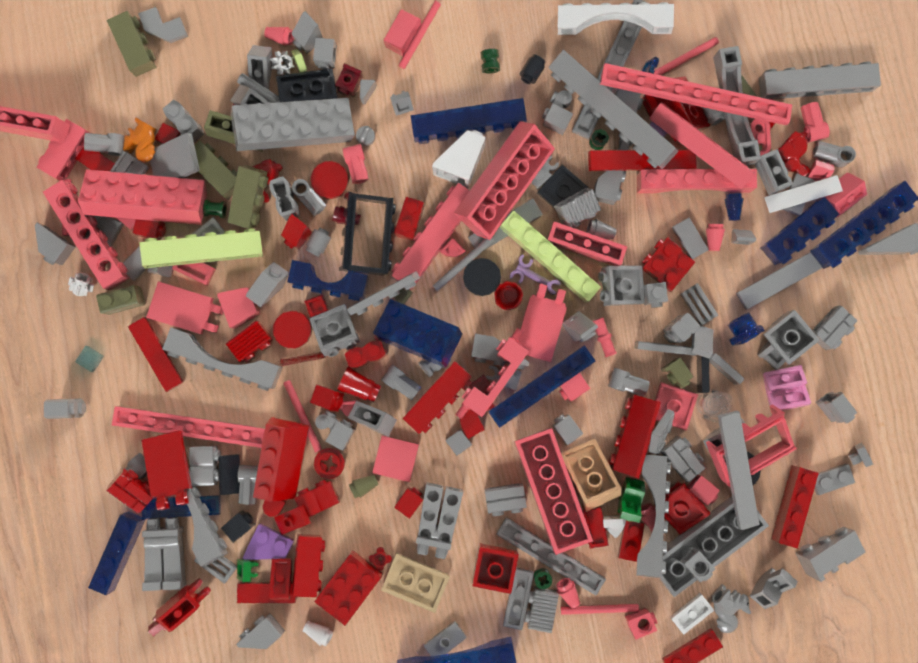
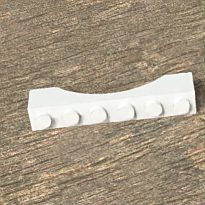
[558,2,674,35]

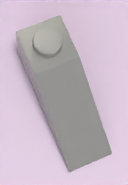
[858,223,918,255]

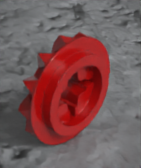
[314,448,345,479]

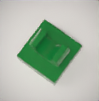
[237,559,259,582]

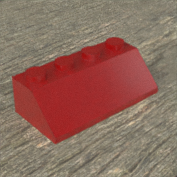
[608,395,661,479]
[253,417,310,502]

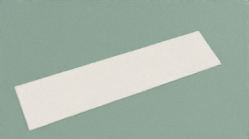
[764,175,843,213]

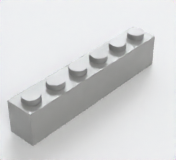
[759,61,881,99]

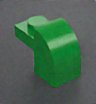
[617,477,645,523]

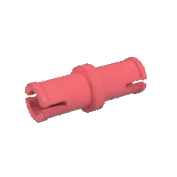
[593,317,617,357]

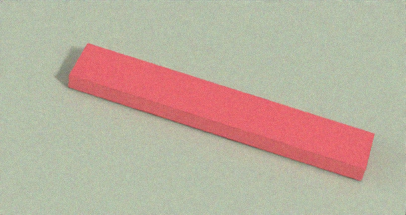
[649,102,755,189]

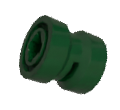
[480,49,500,74]

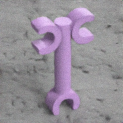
[510,254,561,295]

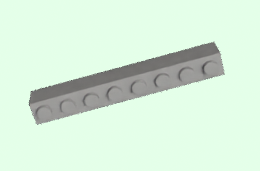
[548,49,678,169]

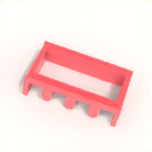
[706,404,797,487]

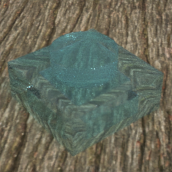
[75,346,104,372]

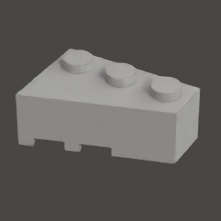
[796,527,865,582]

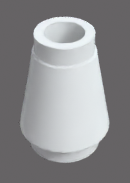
[303,621,333,646]

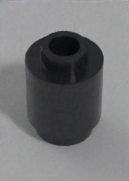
[519,54,546,84]

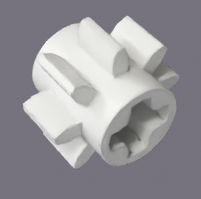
[270,51,295,75]
[68,273,94,296]

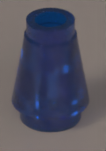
[724,193,744,221]

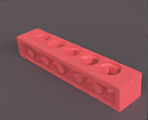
[43,180,130,291]

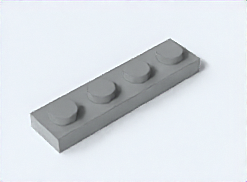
[347,271,420,316]

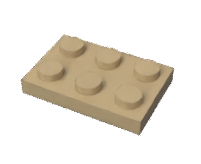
[381,552,450,613]

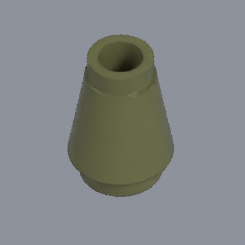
[349,474,379,498]

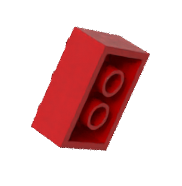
[314,550,383,626]

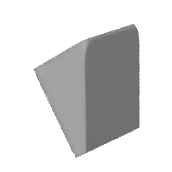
[360,80,377,104]
[731,229,756,245]
[445,429,472,456]

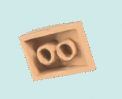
[561,439,621,512]

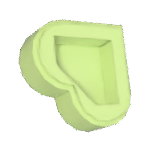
[291,49,307,73]

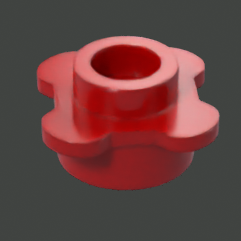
[369,547,392,571]

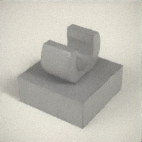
[390,91,414,116]
[849,443,873,467]

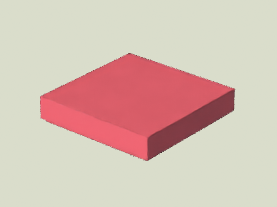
[655,382,698,431]
[372,435,419,482]

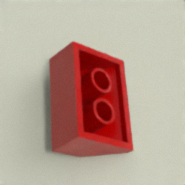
[654,76,710,141]

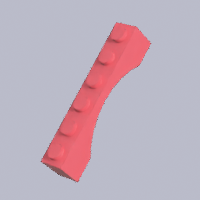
[637,169,757,193]

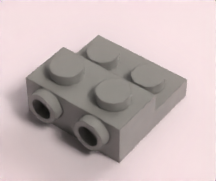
[598,266,645,306]
[309,304,360,357]

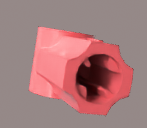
[800,102,830,143]
[342,144,369,184]

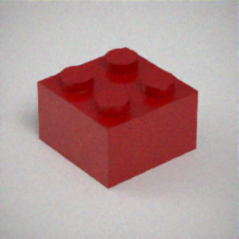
[472,543,519,594]

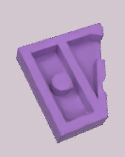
[242,523,294,560]

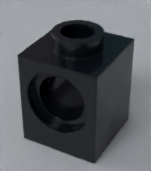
[221,510,256,543]

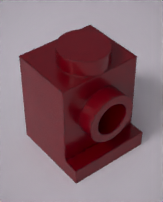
[335,63,363,97]

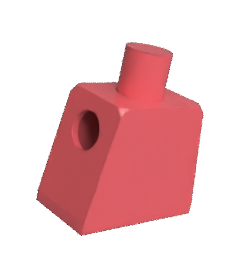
[217,287,261,329]

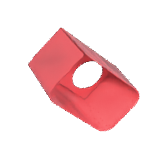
[384,9,421,57]

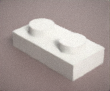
[670,593,714,635]

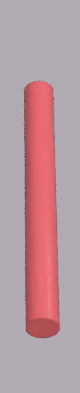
[398,1,441,69]
[651,37,719,75]
[283,380,322,452]
[560,604,639,615]

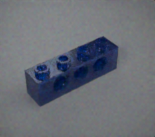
[760,197,840,265]

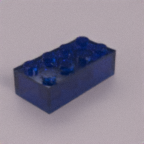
[373,299,463,368]

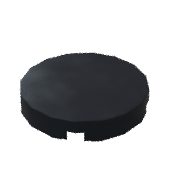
[463,258,501,297]

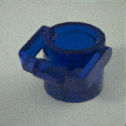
[727,312,765,346]

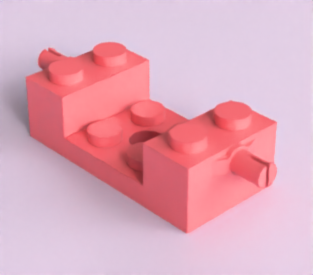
[455,328,529,419]

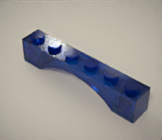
[397,637,516,663]

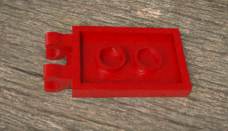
[141,430,192,510]

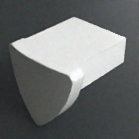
[603,515,626,538]

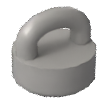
[356,126,375,146]

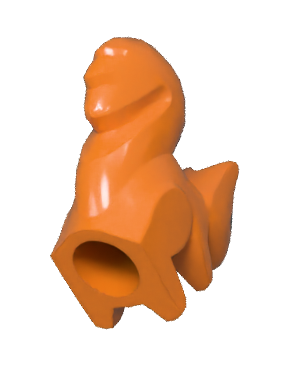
[123,117,157,162]

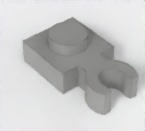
[531,156,559,190]
[486,366,521,390]

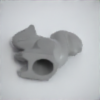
[712,584,751,633]

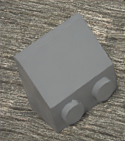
[763,310,820,365]

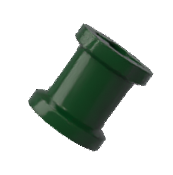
[589,129,609,150]
[203,199,227,218]
[533,568,552,589]

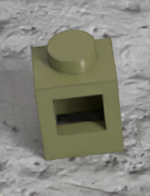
[661,358,694,389]

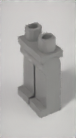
[416,482,463,559]
[142,517,186,591]

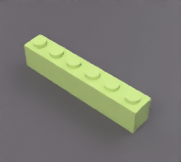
[500,211,601,302]
[139,229,263,269]

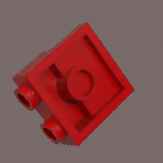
[642,237,695,292]

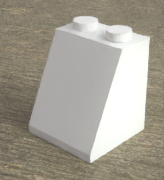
[432,130,486,188]

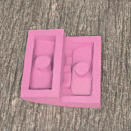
[763,365,811,411]

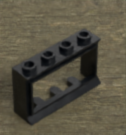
[339,192,396,276]

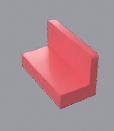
[821,173,867,217]

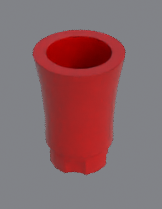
[337,366,381,402]

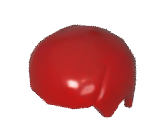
[494,281,523,310]

